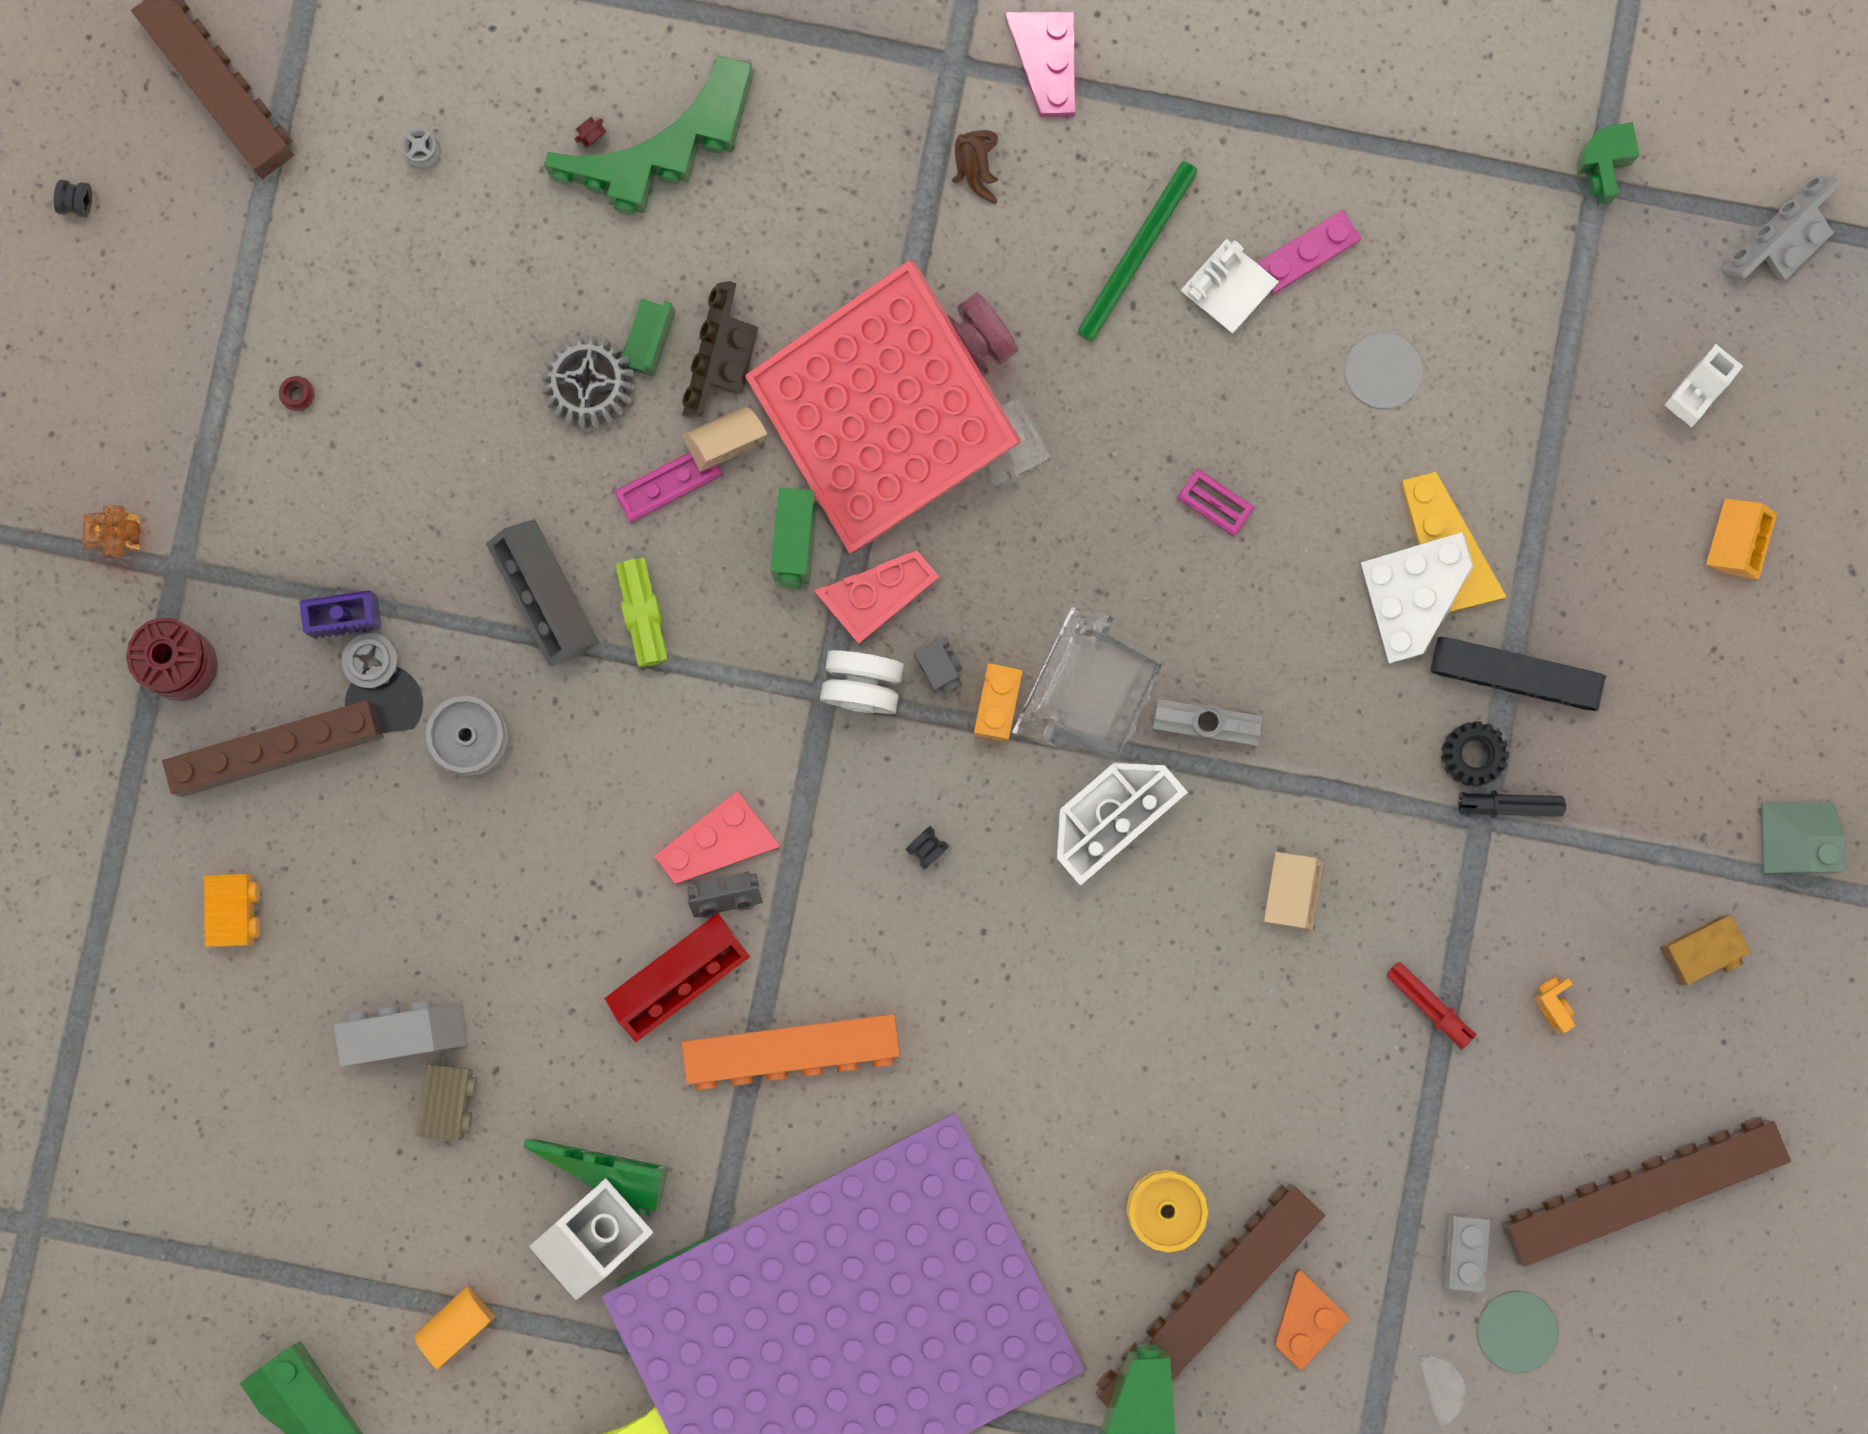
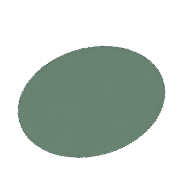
[1478,1291,1558,1373]

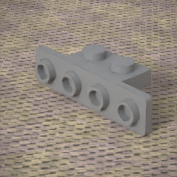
[1722,175,1841,280]

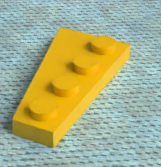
[1400,472,1507,613]

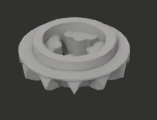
[341,633,399,689]

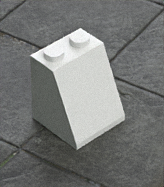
[529,1178,654,1300]

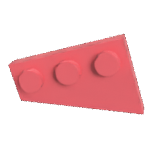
[654,791,781,884]

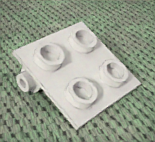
[1181,239,1279,334]

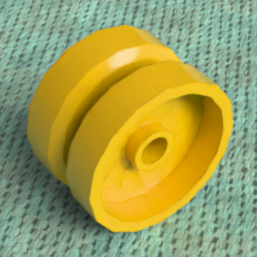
[1126,1169,1208,1253]

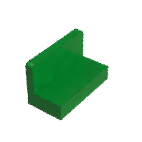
[622,299,675,377]

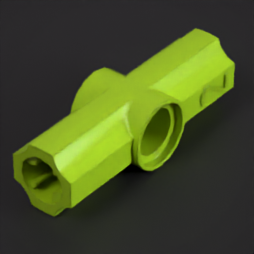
[616,558,668,667]

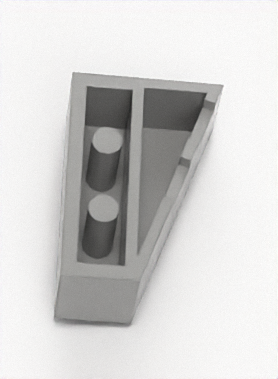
[334,1001,468,1067]

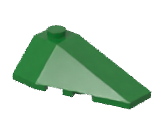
[523,1138,668,1216]
[240,1341,363,1434]

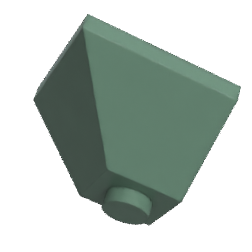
[1761,803,1846,874]

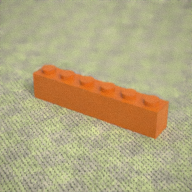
[682,1014,900,1090]

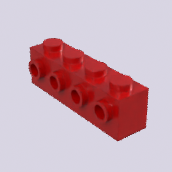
[604,913,750,1042]

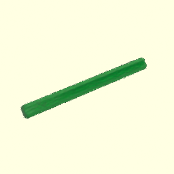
[1078,161,1197,342]

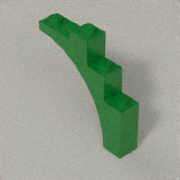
[544,55,753,215]

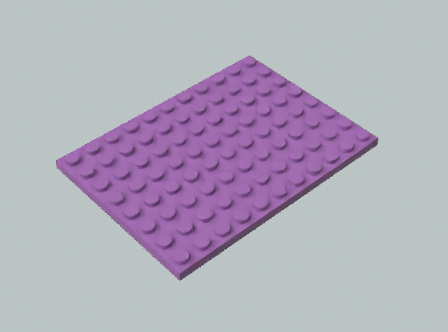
[601,1112,1085,1434]

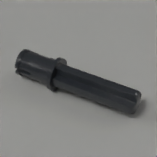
[1458,790,1566,818]

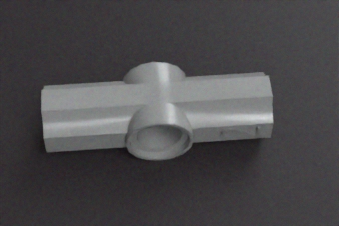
[1152,699,1262,747]

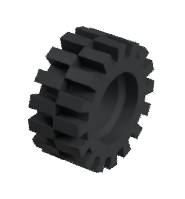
[1441,721,1509,787]

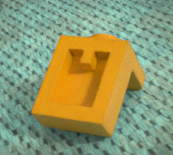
[1533,976,1576,1034]

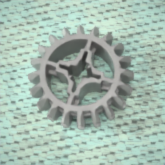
[541,335,635,429]

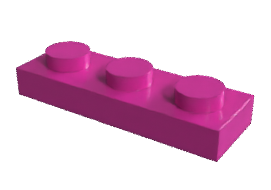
[1257,210,1361,296]

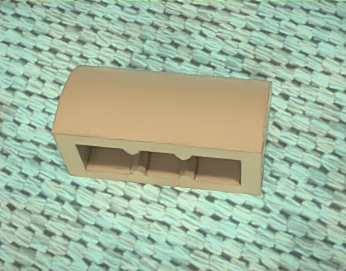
[681,407,767,472]
[1264,852,1324,931]

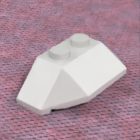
[1057,763,1188,886]

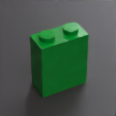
[770,487,818,589]

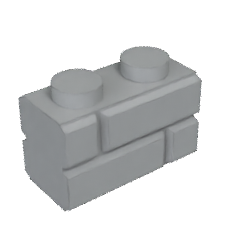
[1443,1214,1490,1292]

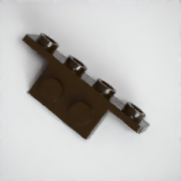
[682,281,759,418]

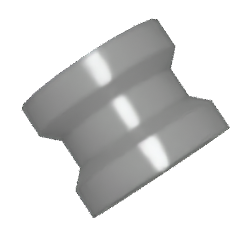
[401,128,441,169]

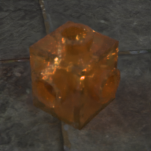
[83,506,140,557]

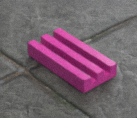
[1177,468,1255,537]

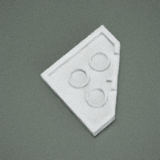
[1361,532,1474,664]

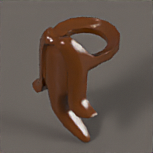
[952,130,998,204]

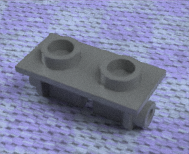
[687,871,763,918]

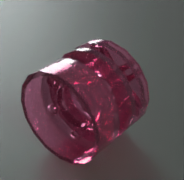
[946,293,1018,376]

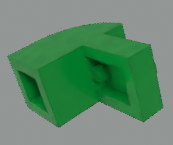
[1577,122,1639,205]

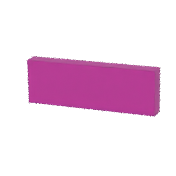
[614,452,723,523]

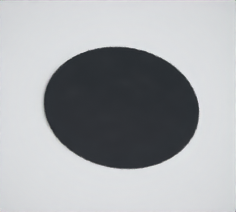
[345,665,423,734]

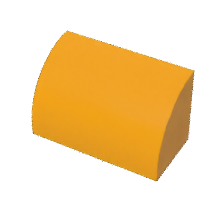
[1706,499,1777,580]
[414,1285,496,1370]

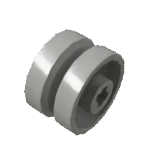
[425,695,511,777]

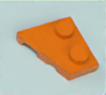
[1274,1269,1350,1371]

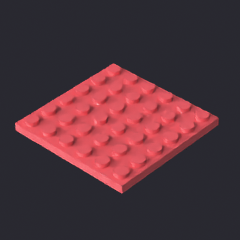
[745,260,1022,554]

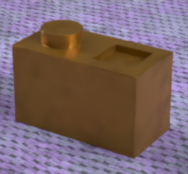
[1660,915,1751,985]

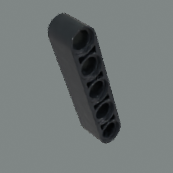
[1430,637,1606,711]

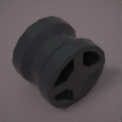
[53,179,92,218]
[905,826,950,870]

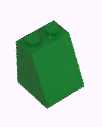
[1098,1343,1176,1434]

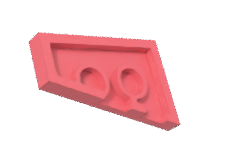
[814,550,939,645]

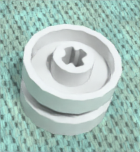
[820,650,904,714]

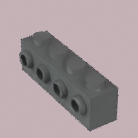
[486,519,599,667]

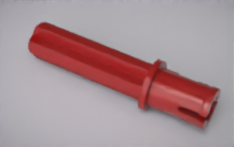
[1387,962,1477,1050]

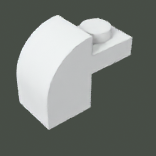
[1665,344,1743,427]

